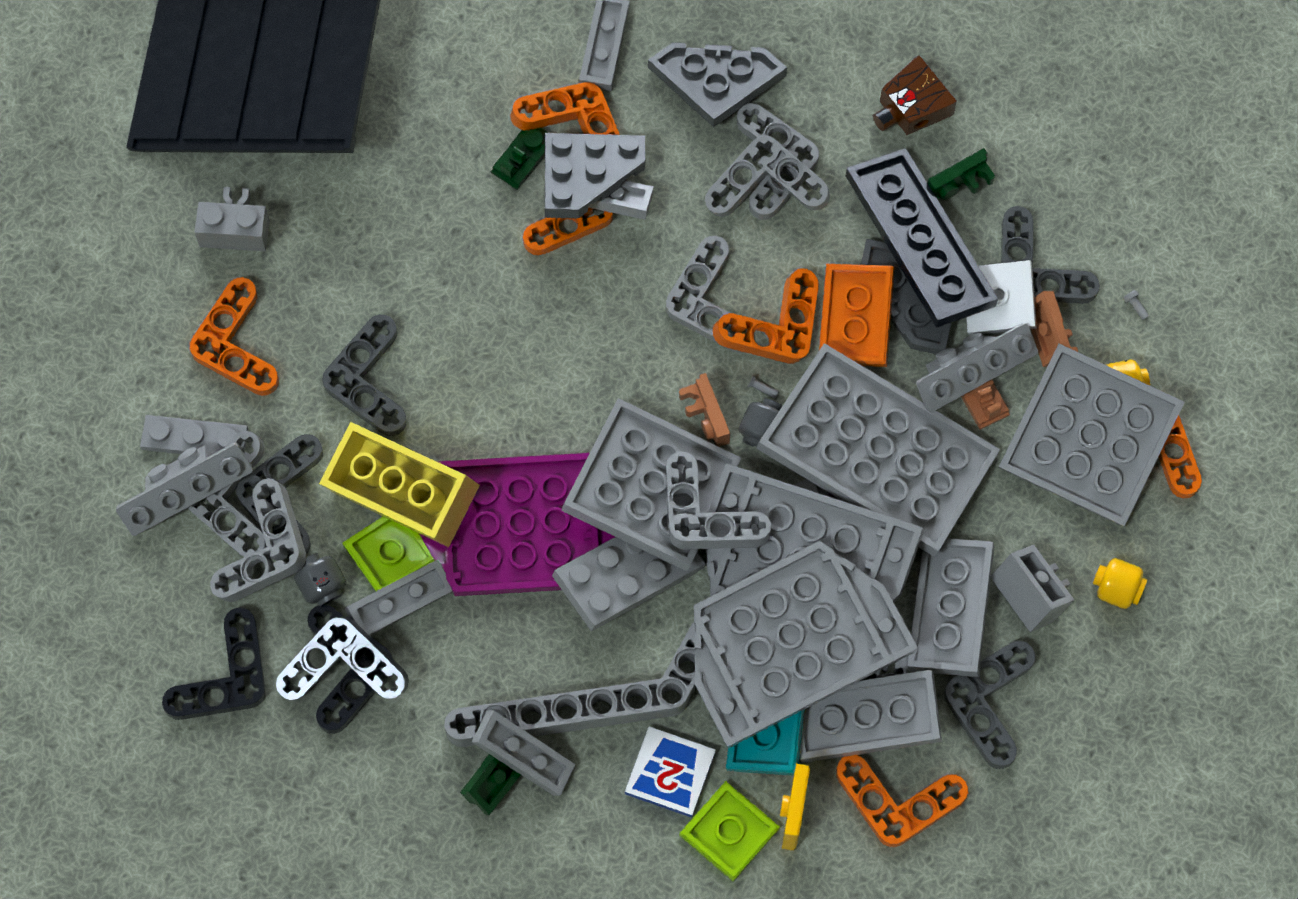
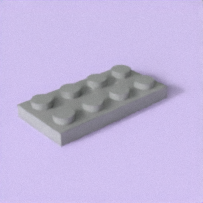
[552,537,705,632]
[907,538,994,677]
[799,670,942,763]

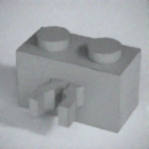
[194,187,270,252]
[991,545,1074,632]

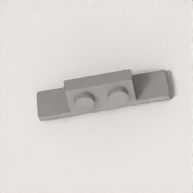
[916,323,1038,412]
[116,443,253,536]

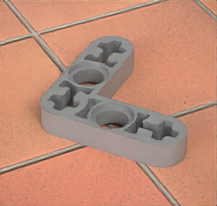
[737,103,819,220]
[705,135,830,217]
[666,236,755,353]
[188,431,267,557]
[666,451,771,549]
[210,478,306,602]

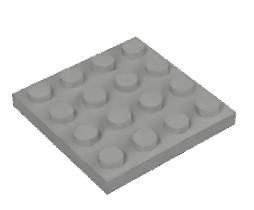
[999,343,1185,527]
[561,398,741,571]

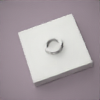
[967,260,1037,335]

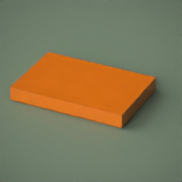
[819,264,895,367]

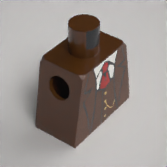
[873,55,957,135]

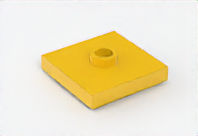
[780,763,810,851]

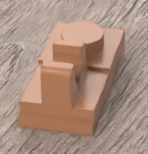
[1031,291,1078,367]
[679,373,730,447]
[961,379,1010,430]

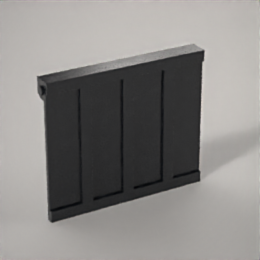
[126,0,380,153]

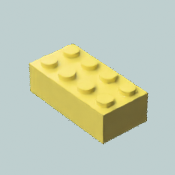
[319,422,480,547]

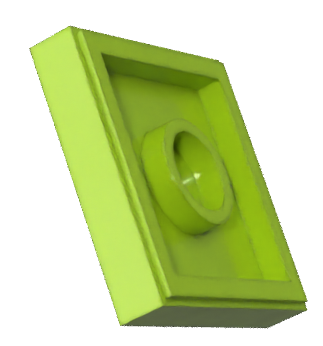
[342,516,434,592]
[679,781,780,882]

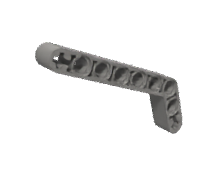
[444,622,696,747]

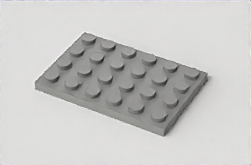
[756,343,1000,557]

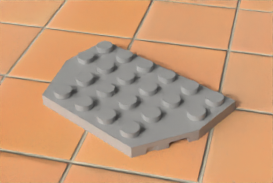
[706,463,924,603]
[694,541,918,749]

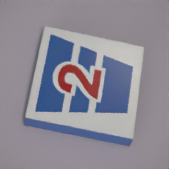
[625,727,716,817]

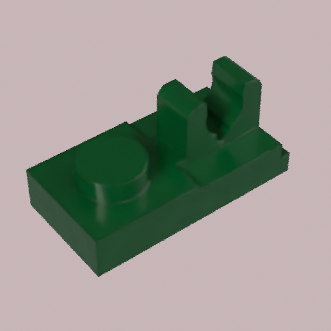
[491,128,549,190]
[927,148,995,200]
[460,754,521,815]

